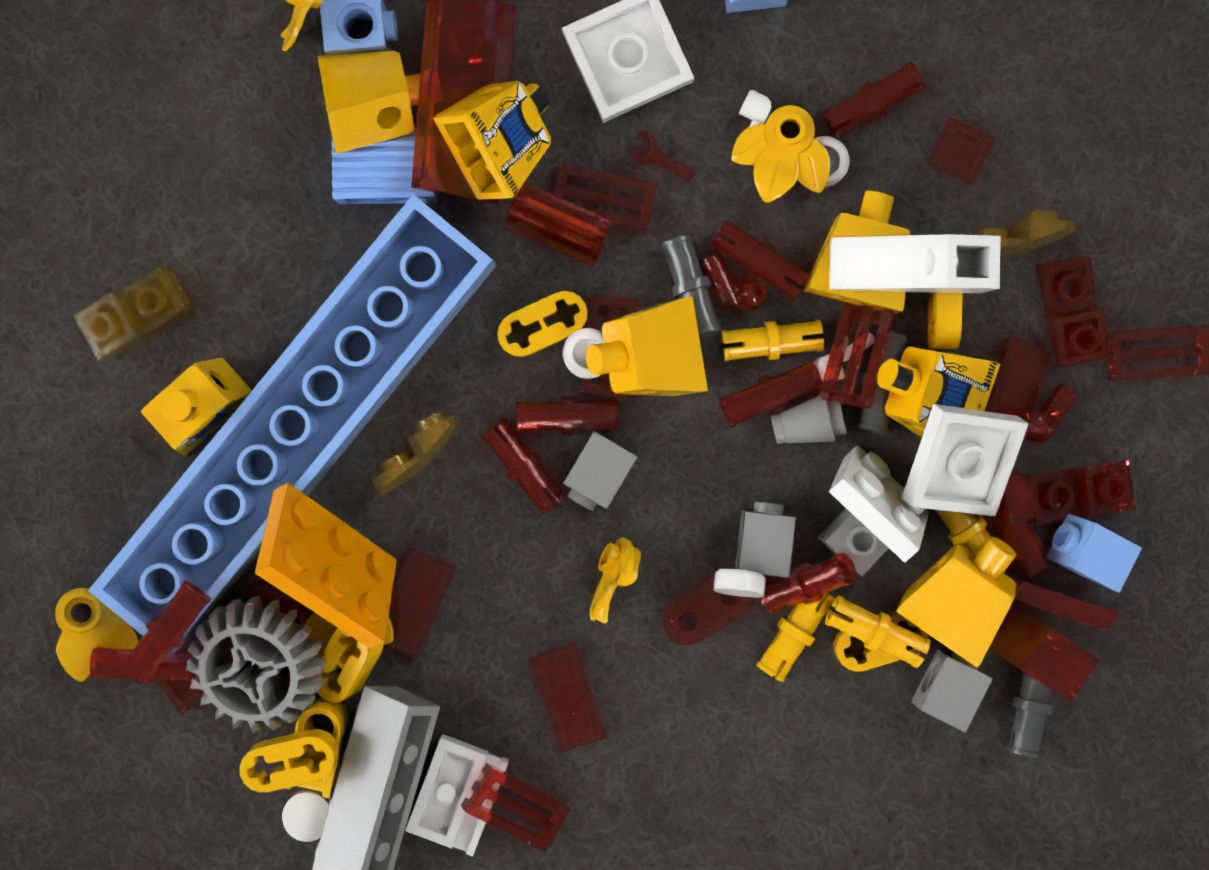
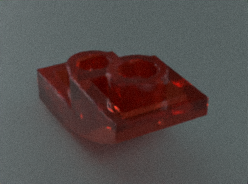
[1036,255,1110,367]
[1020,460,1136,525]
[990,469,1048,577]
[989,604,1099,702]

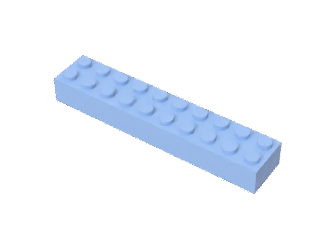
[88,194,497,656]

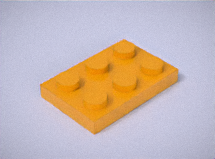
[255,482,397,648]

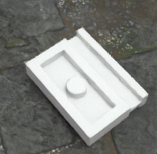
[405,734,509,857]

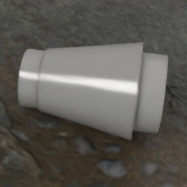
[771,393,847,444]

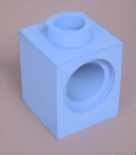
[320,0,398,55]
[1046,514,1142,593]

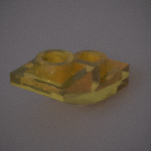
[977,210,1075,259]
[73,266,194,360]
[372,411,461,497]

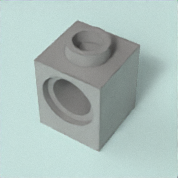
[563,431,637,511]
[735,501,796,578]
[817,507,889,576]
[911,649,993,733]

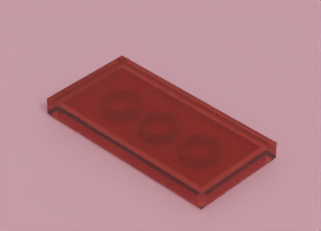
[411,0,516,204]

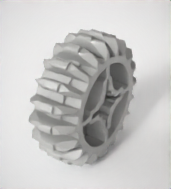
[186,595,326,733]

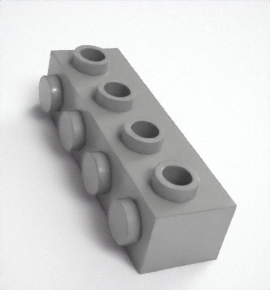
[312,686,440,870]

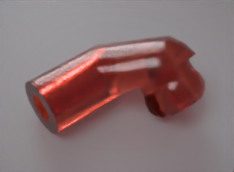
[699,252,767,312]
[1021,383,1080,444]

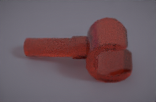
[628,131,695,182]

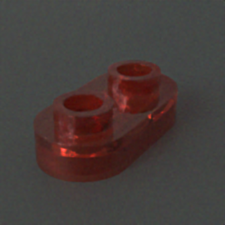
[662,573,754,645]

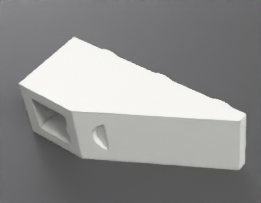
[829,234,1001,293]

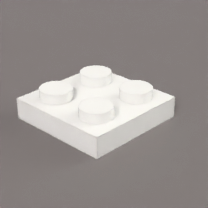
[562,0,694,123]
[902,404,1029,516]
[829,445,929,563]

